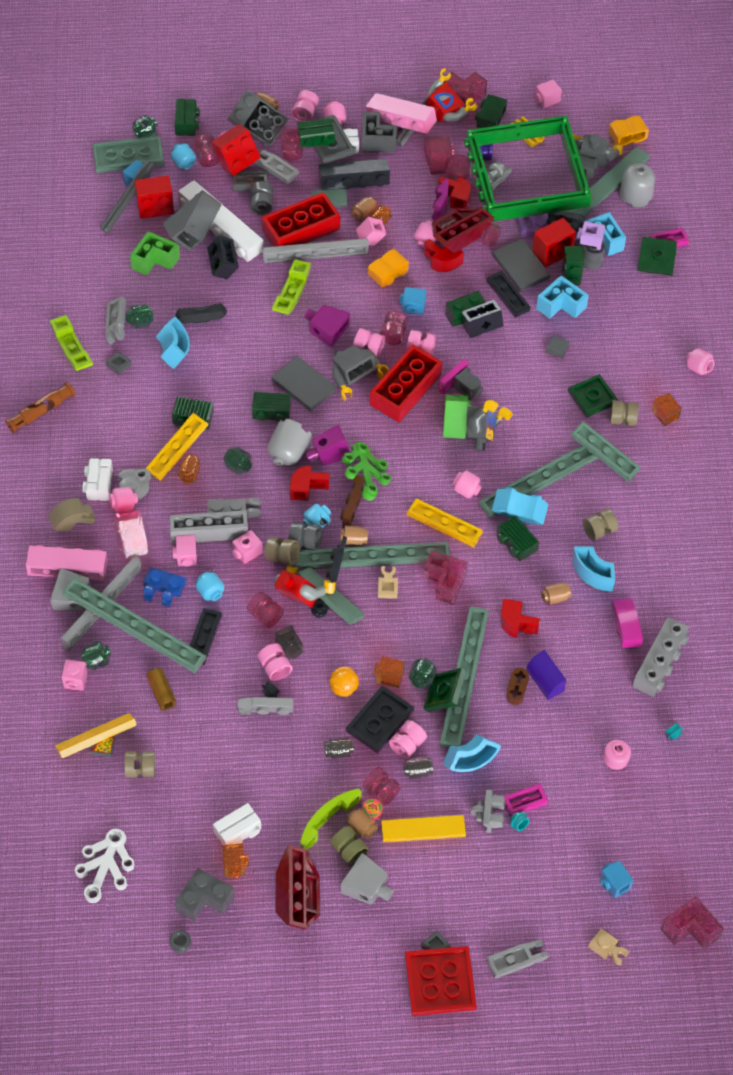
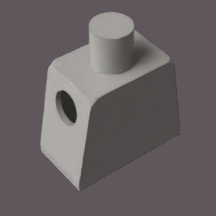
[50,568,99,611]
[341,853,394,905]

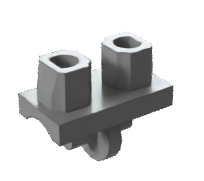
[487,161,512,192]
[471,790,505,833]

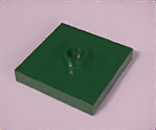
[637,237,677,276]
[568,374,619,418]
[423,668,466,712]

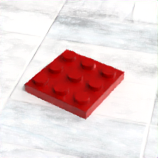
[405,946,477,1016]

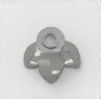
[117,468,151,499]

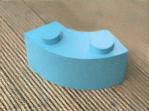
[156,317,190,369]
[492,487,549,525]
[572,546,615,592]
[443,734,501,772]

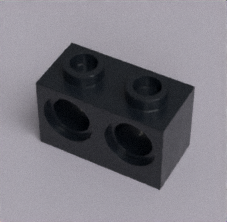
[207,235,239,279]

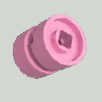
[292,90,319,122]
[353,328,385,358]
[407,330,437,356]
[258,643,293,681]
[389,720,427,759]

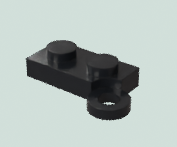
[326,536,347,585]

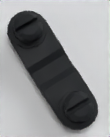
[546,209,586,232]
[175,303,227,324]

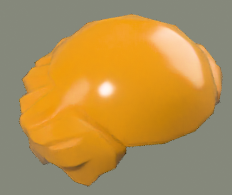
[329,666,359,697]

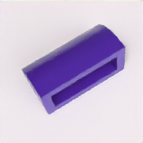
[526,650,566,700]

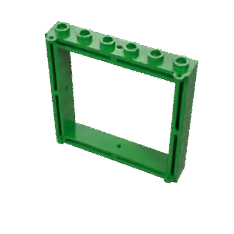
[464,115,592,222]

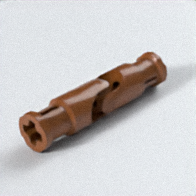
[5,382,75,433]

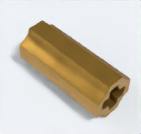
[146,668,176,711]

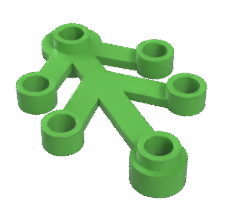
[342,442,392,501]

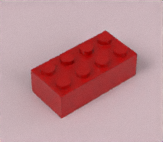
[262,192,340,247]
[369,345,443,423]

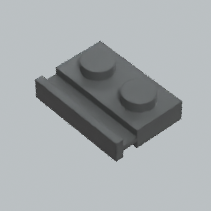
[233,170,268,191]

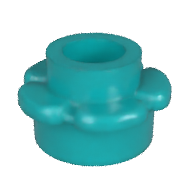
[665,722,684,741]
[510,812,529,831]

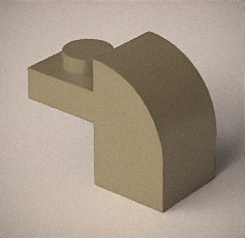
[48,498,96,532]

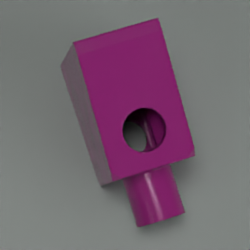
[305,305,350,347]
[305,425,350,466]

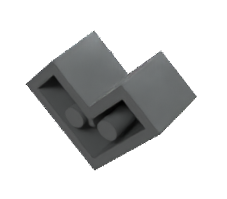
[362,112,397,152]
[175,868,235,922]

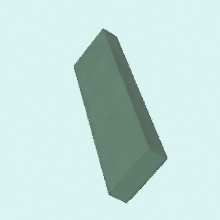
[571,421,641,482]
[297,567,365,625]

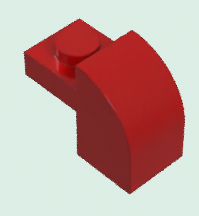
[438,176,471,209]
[424,239,464,272]
[290,466,330,501]
[500,599,540,638]

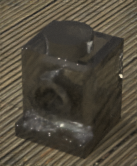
[274,625,303,659]

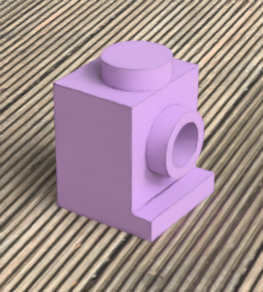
[577,221,605,250]

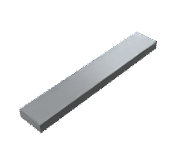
[263,238,369,263]
[61,556,142,651]

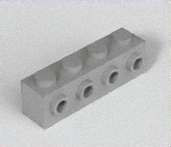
[170,510,248,544]
[633,617,690,697]

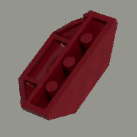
[431,207,494,253]
[275,845,320,929]

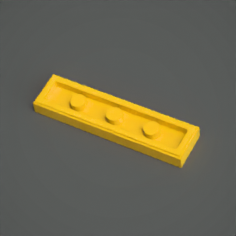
[145,413,208,481]
[407,498,483,548]
[55,713,137,758]
[381,815,466,842]

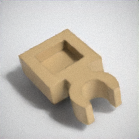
[378,566,398,599]
[588,928,629,965]

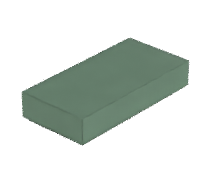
[311,189,347,207]

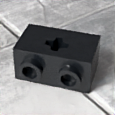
[461,300,503,338]

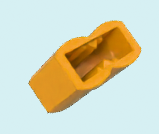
[608,116,649,146]
[368,249,409,287]

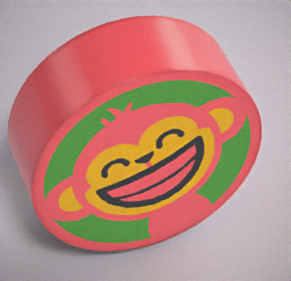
[362,799,383,820]

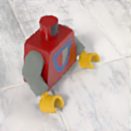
[425,68,477,122]
[274,564,336,608]

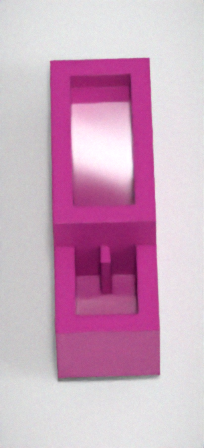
[612,598,643,648]

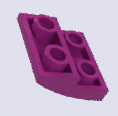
[432,179,449,222]

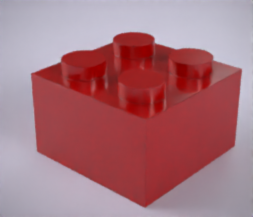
[211,124,261,176]
[134,175,174,219]
[532,218,576,268]

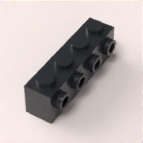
[318,159,390,190]

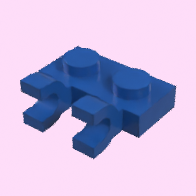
[143,567,187,607]

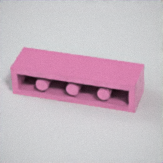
[366,93,437,134]
[26,545,108,581]

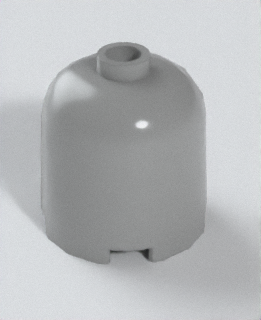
[619,163,655,207]
[267,419,313,466]

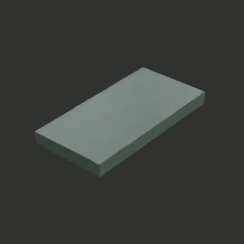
[92,136,164,173]

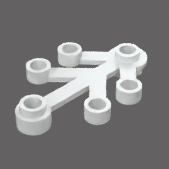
[75,829,135,903]

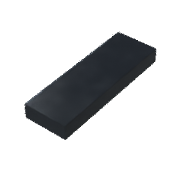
[486,271,530,318]
[190,608,222,665]

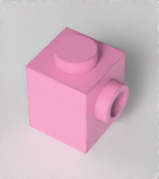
[534,79,562,109]
[356,217,386,246]
[232,530,263,564]
[173,535,197,567]
[62,660,88,691]

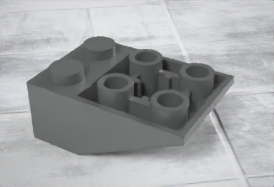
[227,89,289,147]
[163,190,222,251]

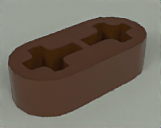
[506,668,529,705]

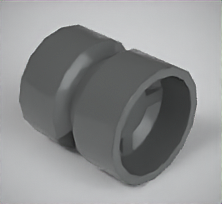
[250,181,274,215]
[583,241,606,270]
[288,522,322,550]

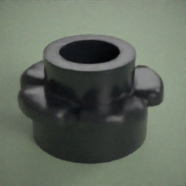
[310,599,329,618]
[262,681,280,698]

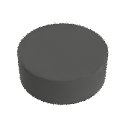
[170,930,191,953]

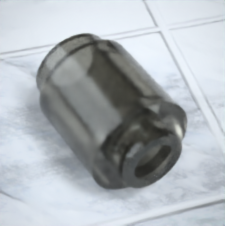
[324,737,354,759]
[403,756,433,779]

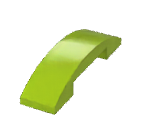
[272,259,311,315]
[49,315,93,371]
[300,789,362,850]

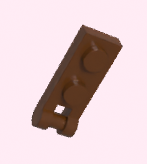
[340,475,364,528]

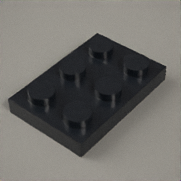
[346,686,414,753]

